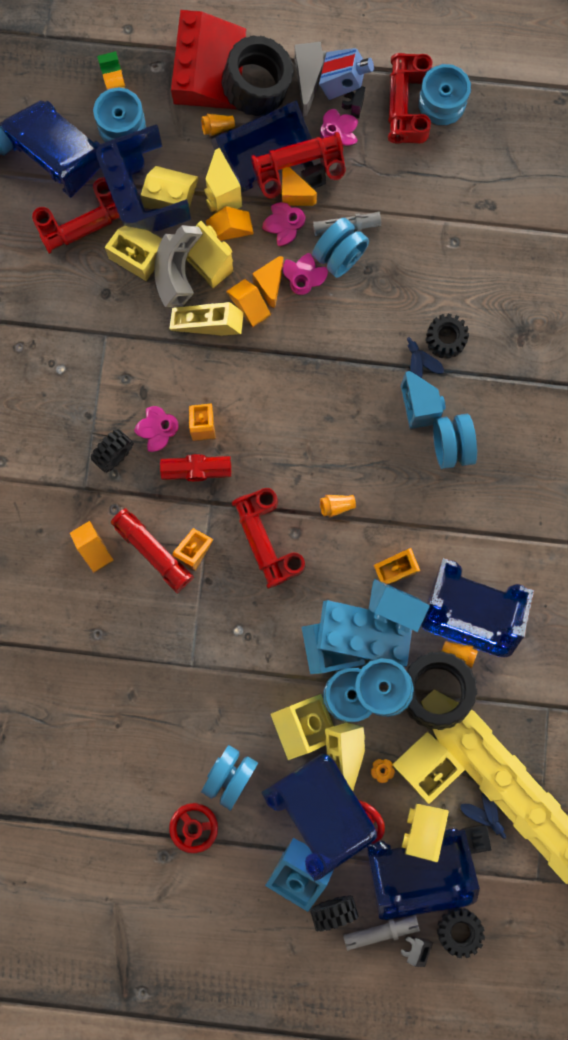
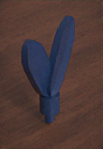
[407,337,444,378]
[460,792,506,839]

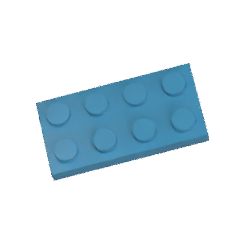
[316,600,412,667]

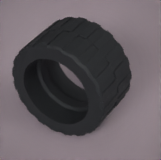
[222,35,294,116]
[405,651,477,730]

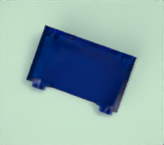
[0,100,107,198]
[210,100,312,193]
[421,558,534,657]
[261,753,377,882]
[367,828,480,920]

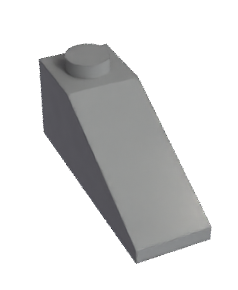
[294,42,326,117]

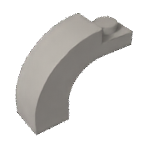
[155,225,203,307]

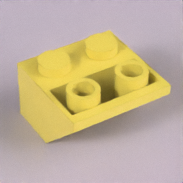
[186,221,233,288]
[105,222,162,281]
[393,732,465,804]

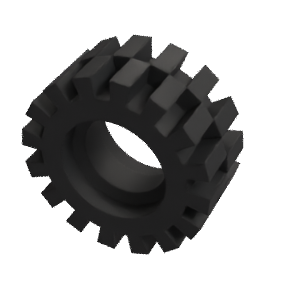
[426,313,469,359]
[90,429,134,473]
[310,895,359,932]
[437,907,485,958]

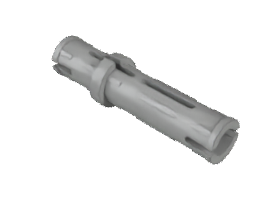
[313,212,381,236]
[343,915,420,951]

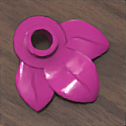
[320,109,358,146]
[262,202,306,247]
[283,253,328,295]
[134,406,179,452]

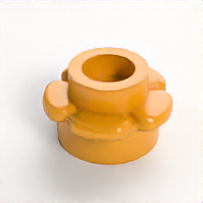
[371,759,395,783]

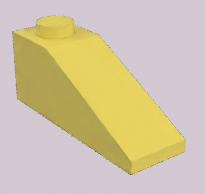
[169,302,244,336]
[325,722,365,806]

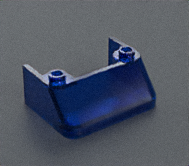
[96,124,191,231]

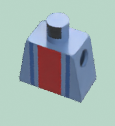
[319,48,374,100]

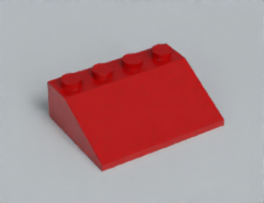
[171,10,247,109]

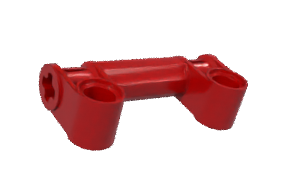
[388,53,433,144]
[251,132,346,198]
[32,177,129,254]
[231,488,306,589]
[111,508,195,594]

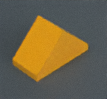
[282,167,317,206]
[206,206,254,241]
[252,256,284,308]
[226,279,271,328]
[189,403,216,441]
[70,521,114,573]
[172,528,214,571]
[374,548,420,585]

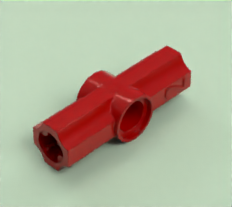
[160,454,232,482]

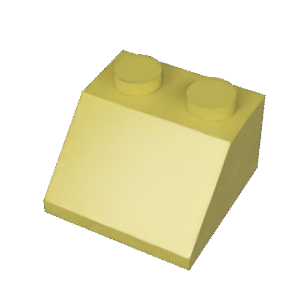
[204,148,242,213]
[140,166,198,218]
[270,694,333,760]
[401,804,449,862]

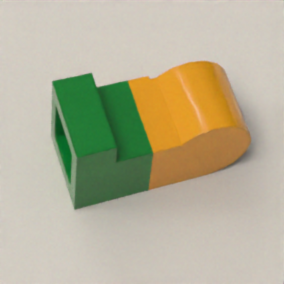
[97,51,125,90]

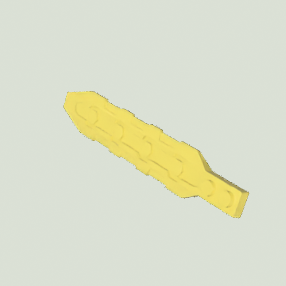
[421,690,568,884]

